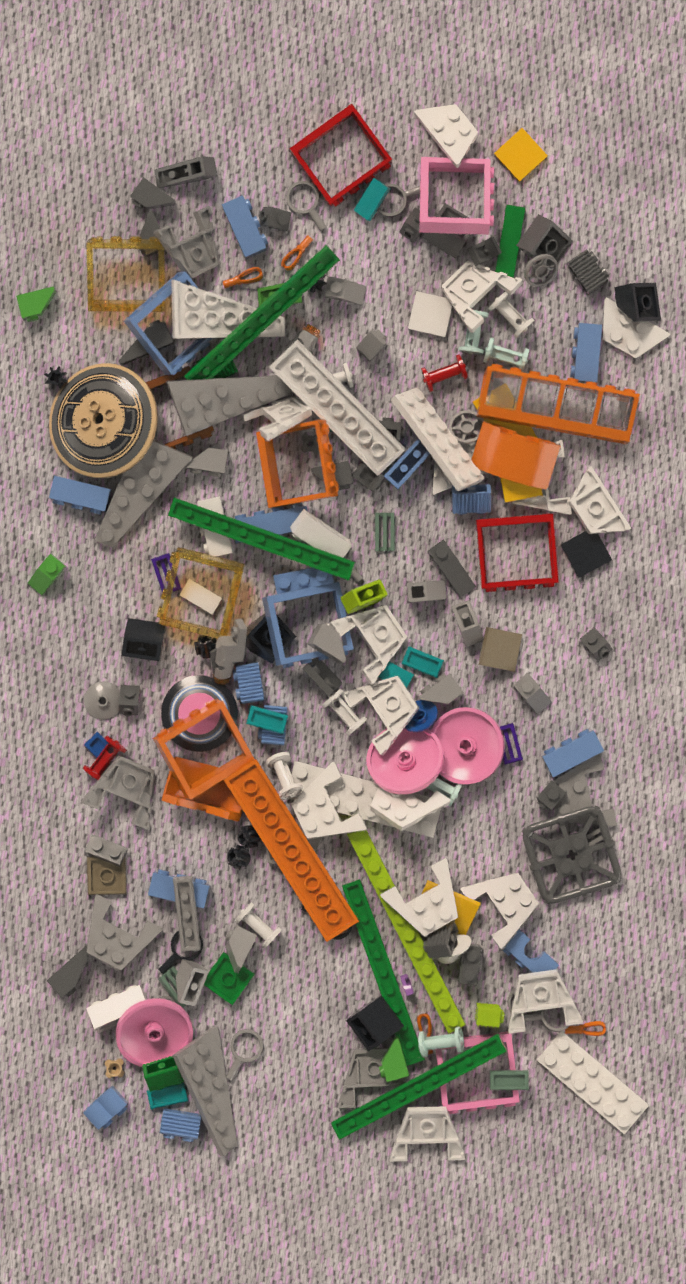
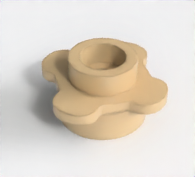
[105,1058,125,1078]

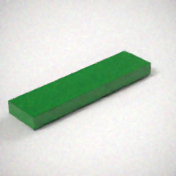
[495,204,525,278]

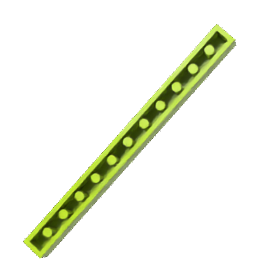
[346,830,466,1034]

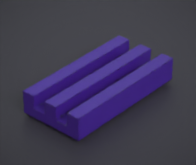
[151,553,181,595]
[500,723,523,765]

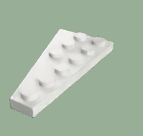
[171,280,285,338]

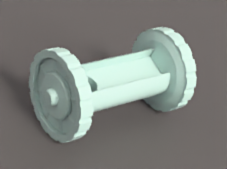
[458,310,489,355]
[483,337,529,372]
[426,778,462,807]
[418,1027,464,1057]

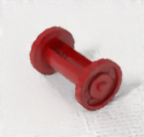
[421,354,468,392]
[83,735,127,780]

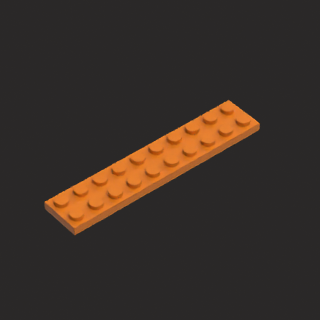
[224,759,359,942]

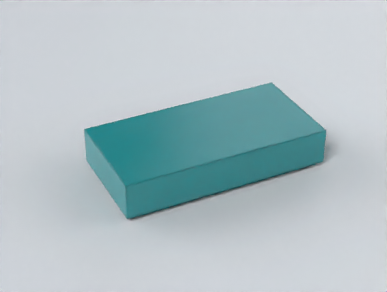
[354,178,390,221]
[401,646,444,678]
[378,662,414,688]
[246,705,288,734]
[147,1082,188,1109]

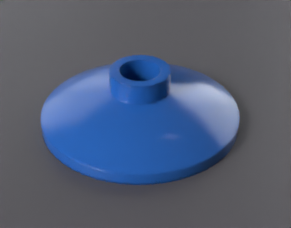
[405,700,438,732]

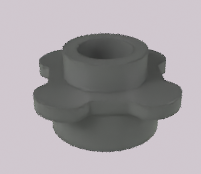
[301,434,319,454]

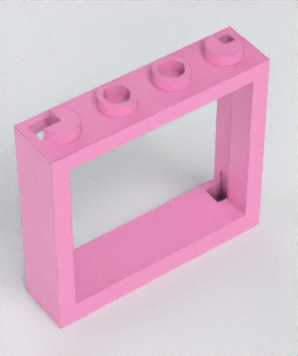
[419,157,494,235]
[435,1032,520,1114]

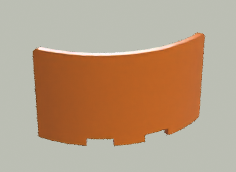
[471,421,561,489]
[161,756,243,822]

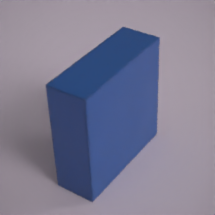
[84,731,108,758]

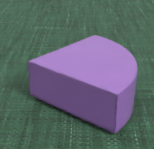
[400,974,414,996]

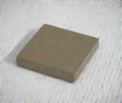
[478,627,522,672]
[87,855,127,895]

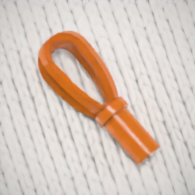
[281,235,313,271]
[223,267,263,288]
[417,1013,433,1054]
[565,1021,606,1036]

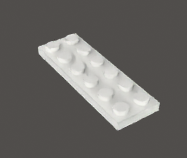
[391,387,484,491]
[536,1031,649,1134]

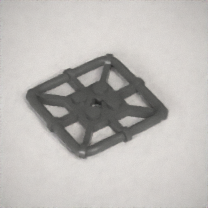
[522,805,622,905]

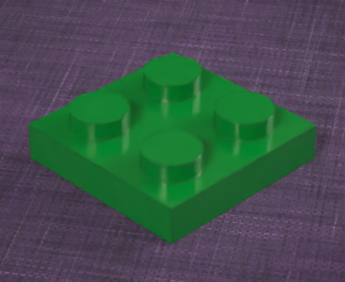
[204,952,255,1005]

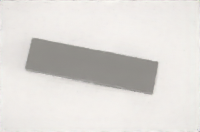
[173,876,201,952]

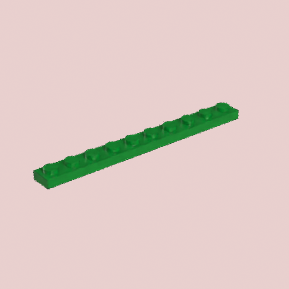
[184,245,340,380]
[168,497,356,580]
[342,879,425,1066]
[331,1034,507,1140]

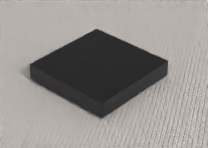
[560,531,612,578]

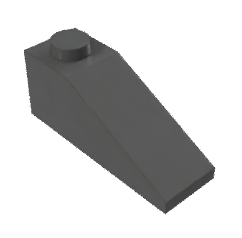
[154,156,217,188]
[119,320,174,366]
[428,539,476,598]
[47,945,89,998]

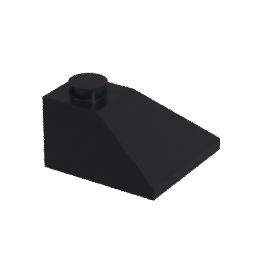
[614,283,661,322]
[245,613,297,663]

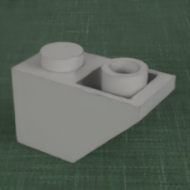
[356,329,386,362]
[187,448,229,477]
[407,580,446,603]
[419,673,464,704]

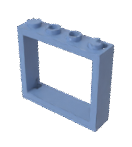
[123,271,213,375]
[262,582,354,668]

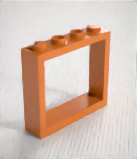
[256,420,339,508]
[152,699,255,800]

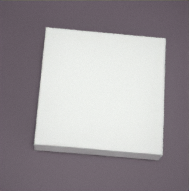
[408,291,452,338]

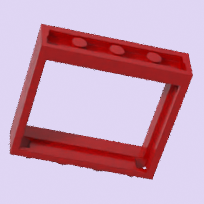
[289,104,392,207]
[476,514,559,592]

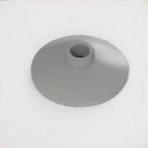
[84,682,120,720]

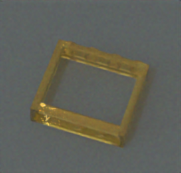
[86,236,166,312]
[157,547,245,639]

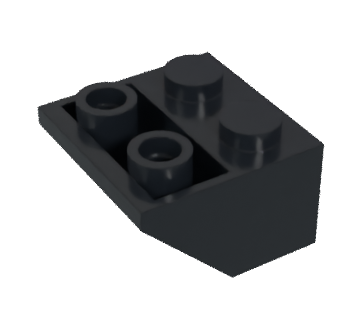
[121,618,166,661]
[346,995,404,1052]

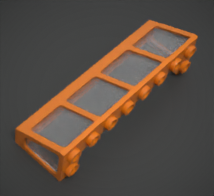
[476,364,640,445]

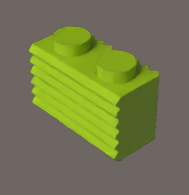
[341,579,388,614]
[475,1003,504,1028]

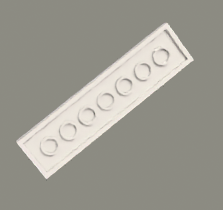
[269,340,406,476]
[291,761,442,838]

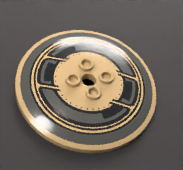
[49,363,158,478]

